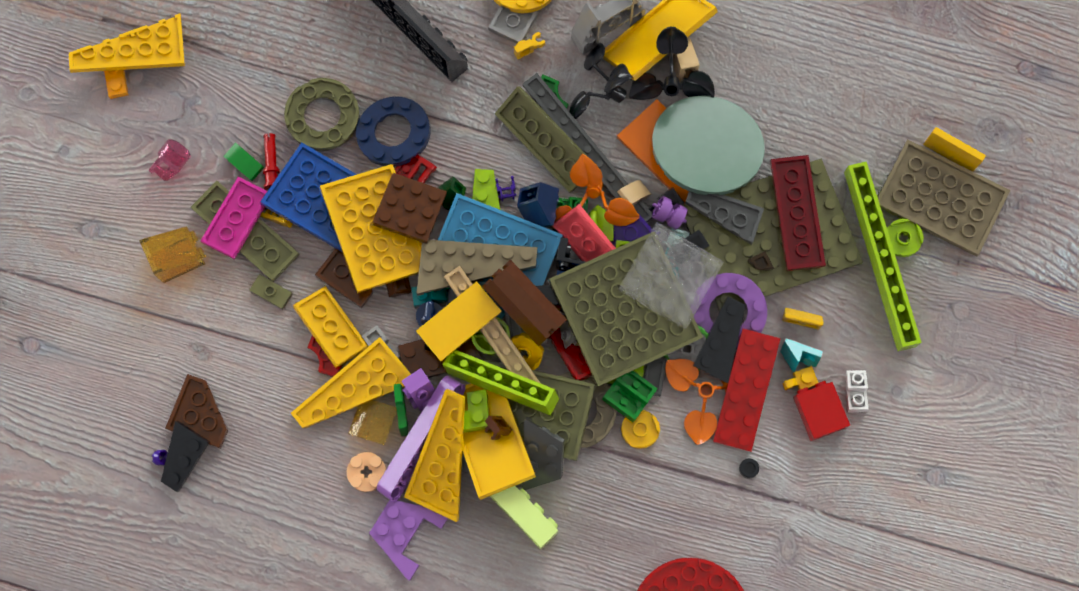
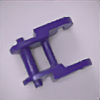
[495,176,516,202]

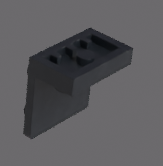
[556,237,586,271]

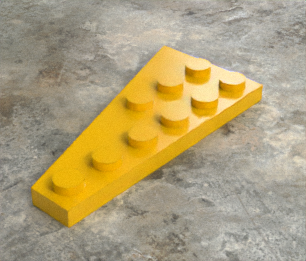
[291,337,411,429]

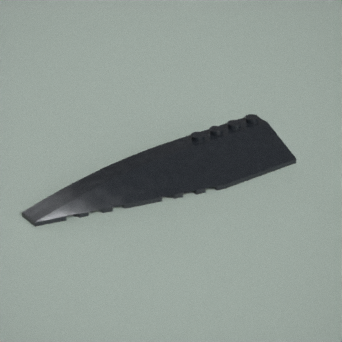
[371,0,468,83]

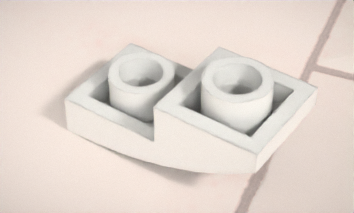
[846,370,869,412]

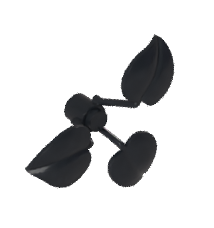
[629,26,715,100]
[569,42,633,119]

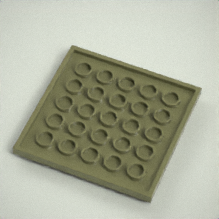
[548,232,703,387]

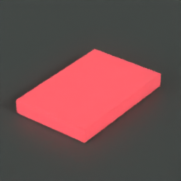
[552,204,616,262]

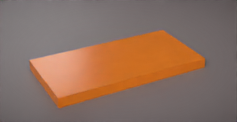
[617,99,689,204]

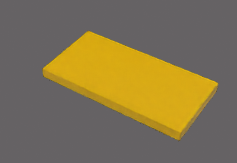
[603,0,718,81]
[463,383,536,500]

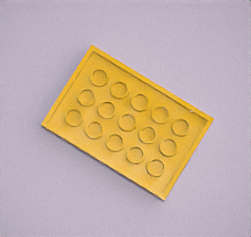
[320,164,422,293]

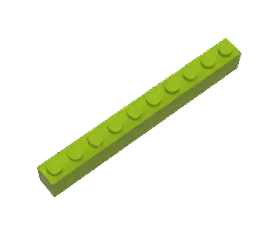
[844,161,922,352]

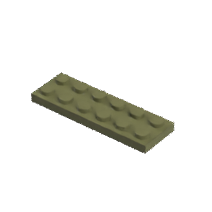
[495,86,588,193]
[190,181,300,282]

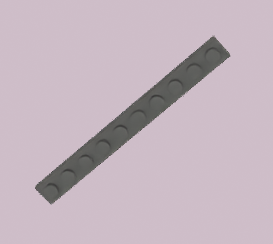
[522,73,652,222]

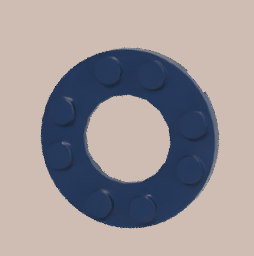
[356,97,431,167]

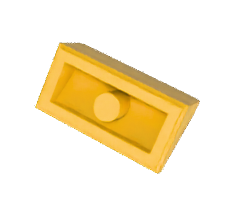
[782,308,824,330]

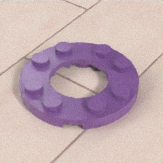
[690,273,767,349]

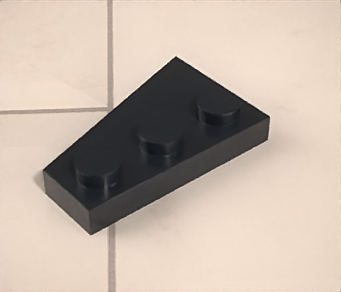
[161,421,210,492]

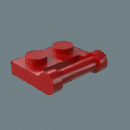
[394,155,437,183]

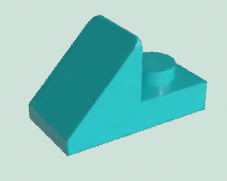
[411,286,450,307]
[780,338,823,372]

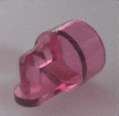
[149,139,191,181]

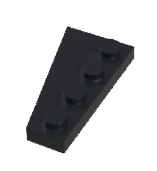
[693,296,745,383]

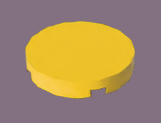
[621,410,660,449]

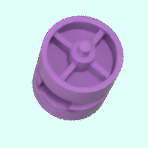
[652,196,687,230]

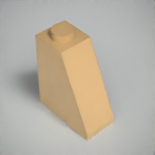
[673,36,700,82]

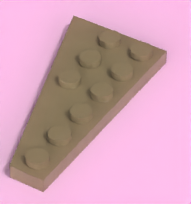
[417,240,537,296]

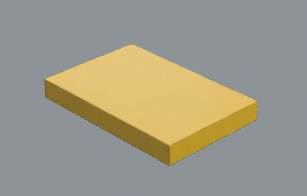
[923,127,986,172]

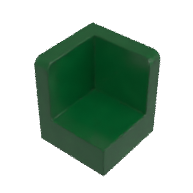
[438,177,466,210]

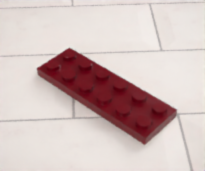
[770,155,826,271]

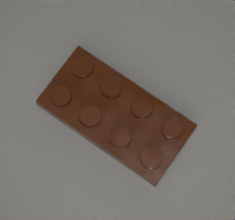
[398,337,482,378]

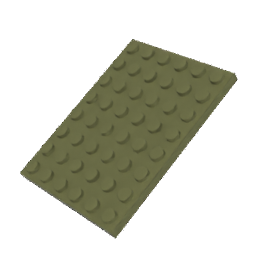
[682,159,863,312]

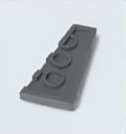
[685,191,764,245]

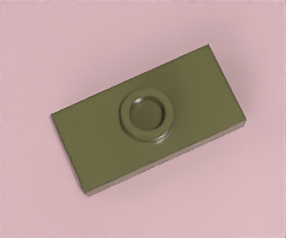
[249,274,293,310]

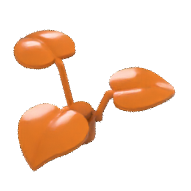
[551,154,640,230]
[665,359,732,445]

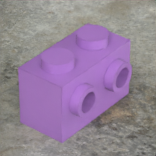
[402,368,435,412]

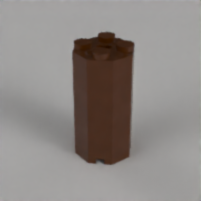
[482,260,567,346]

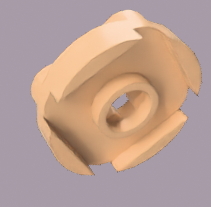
[347,452,386,492]

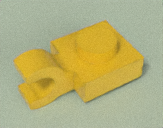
[514,32,545,60]
[782,366,818,390]

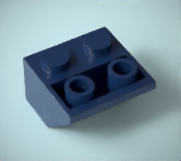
[517,182,559,227]

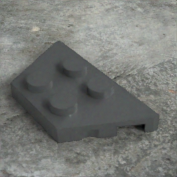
[522,417,564,490]

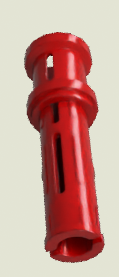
[263,133,280,191]

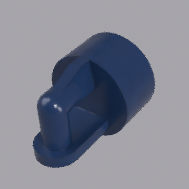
[416,300,443,327]

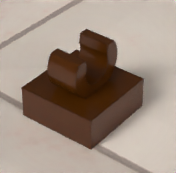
[485,416,512,440]

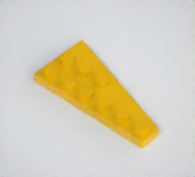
[69,13,185,73]
[404,389,465,522]

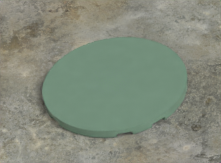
[652,96,765,195]

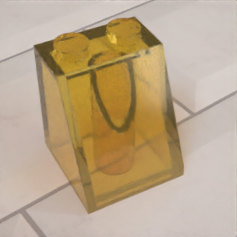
[139,226,206,283]

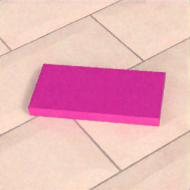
[200,176,267,260]

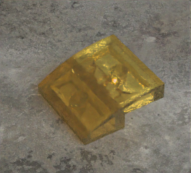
[348,400,397,445]

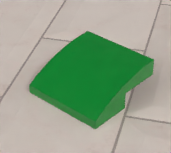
[602,371,658,422]

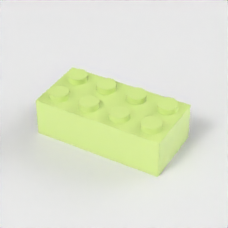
[490,486,558,550]

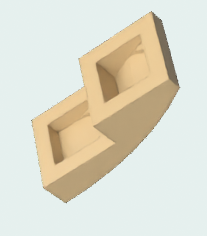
[617,180,651,205]

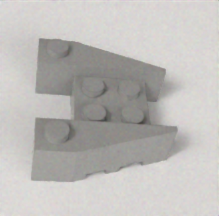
[571,0,645,55]

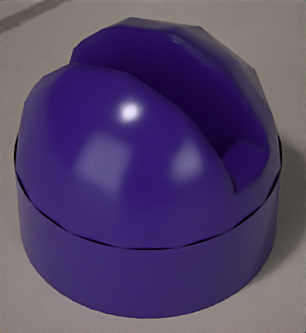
[152,450,168,466]

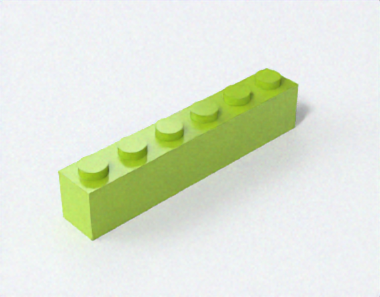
[443,350,559,416]

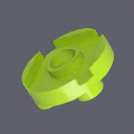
[887,219,924,257]

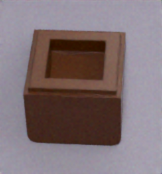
[386,277,412,297]

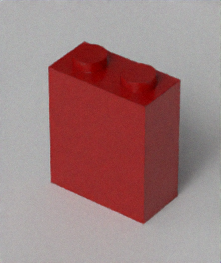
[793,381,850,441]

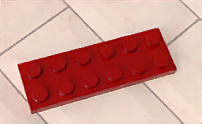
[713,329,781,452]

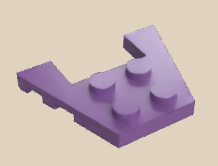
[369,500,448,581]

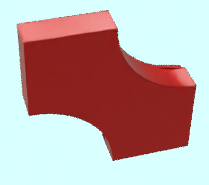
[307,335,343,377]

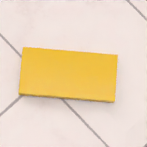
[416,281,502,361]
[293,286,369,368]

